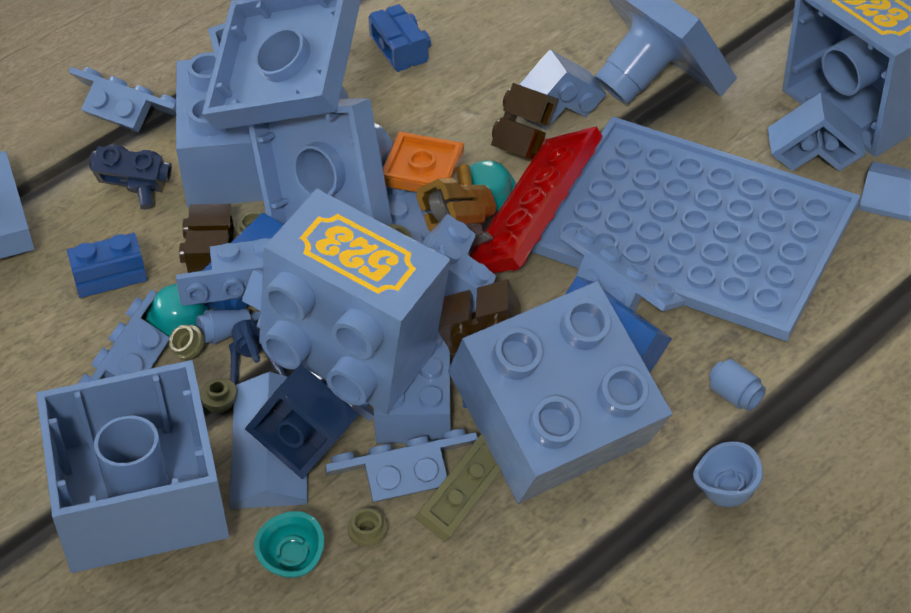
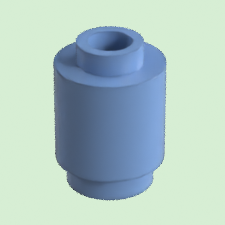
[709,359,766,411]

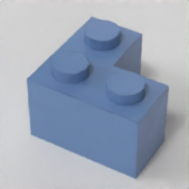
[519,49,607,130]
[768,93,866,171]
[422,213,496,312]

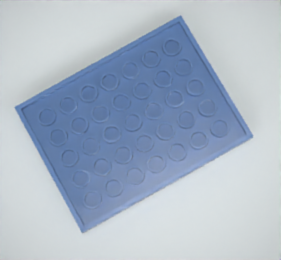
[530,116,861,342]

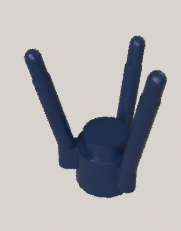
[229,320,287,385]

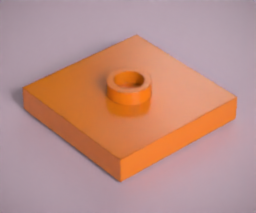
[383,132,464,192]

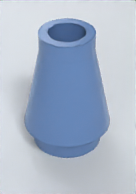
[196,308,251,345]

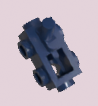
[89,145,172,210]

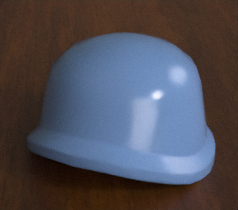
[693,442,763,508]

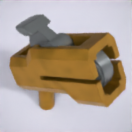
[416,164,496,248]

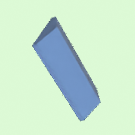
[859,161,911,222]
[230,372,308,509]

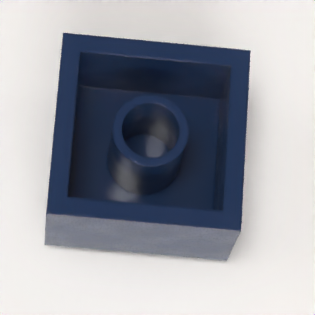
[245,364,359,479]

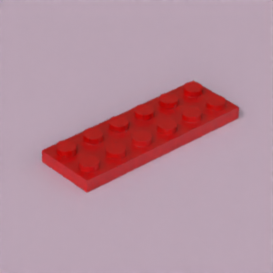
[469,126,603,273]

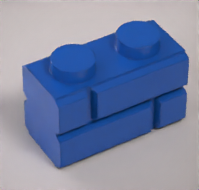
[368,4,431,72]
[66,232,147,298]

